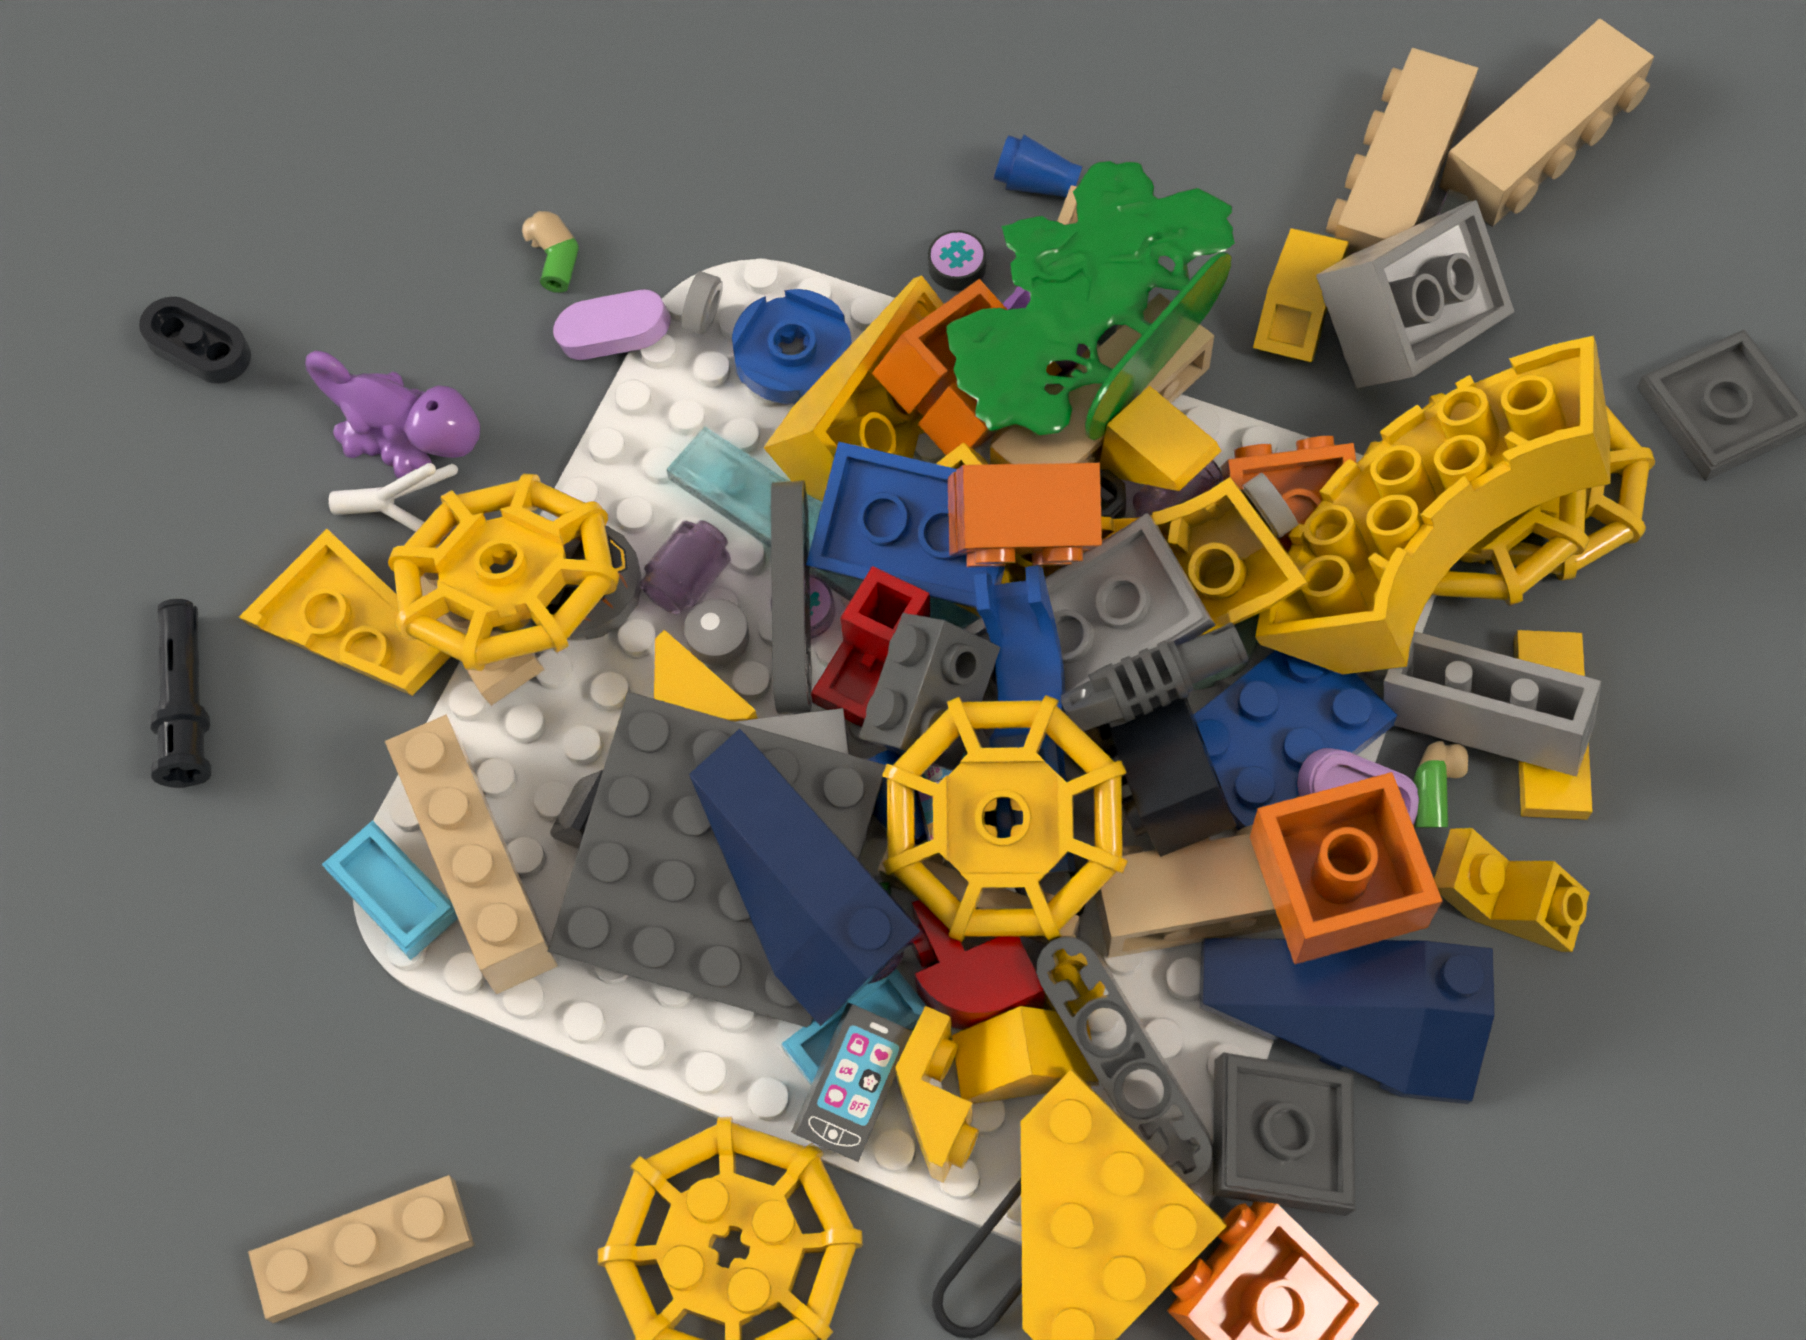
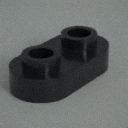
[139,296,251,384]

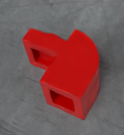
[811,566,931,727]
[911,900,1045,1031]

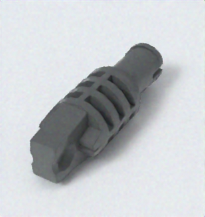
[1061,622,1249,731]

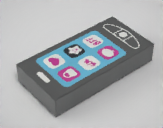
[791,1002,913,1162]

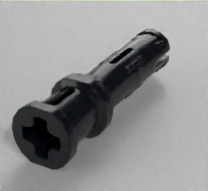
[150,599,211,788]

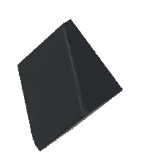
[550,770,603,849]

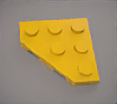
[1021,1069,1227,1340]

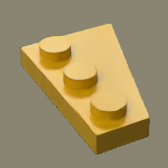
[239,529,451,696]

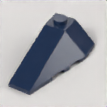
[689,728,924,1026]
[1200,938,1495,1104]

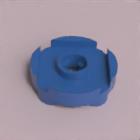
[732,289,852,405]

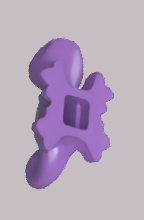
[305,350,480,479]

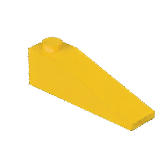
[763,275,944,502]

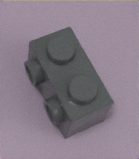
[858,613,1001,771]

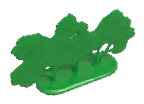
[946,161,1235,441]

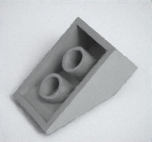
[1316,200,1515,388]

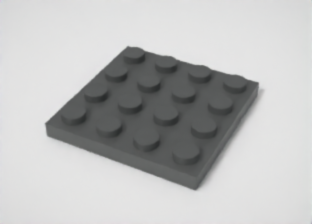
[547,691,886,1028]

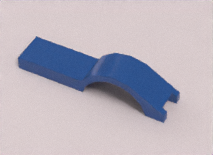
[973,565,1075,873]

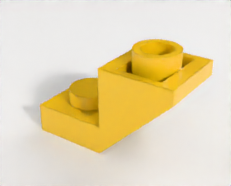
[1253,228,1350,362]
[1434,828,1590,952]
[895,1006,980,1183]

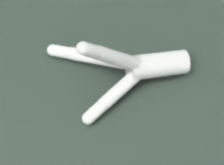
[329,463,458,532]

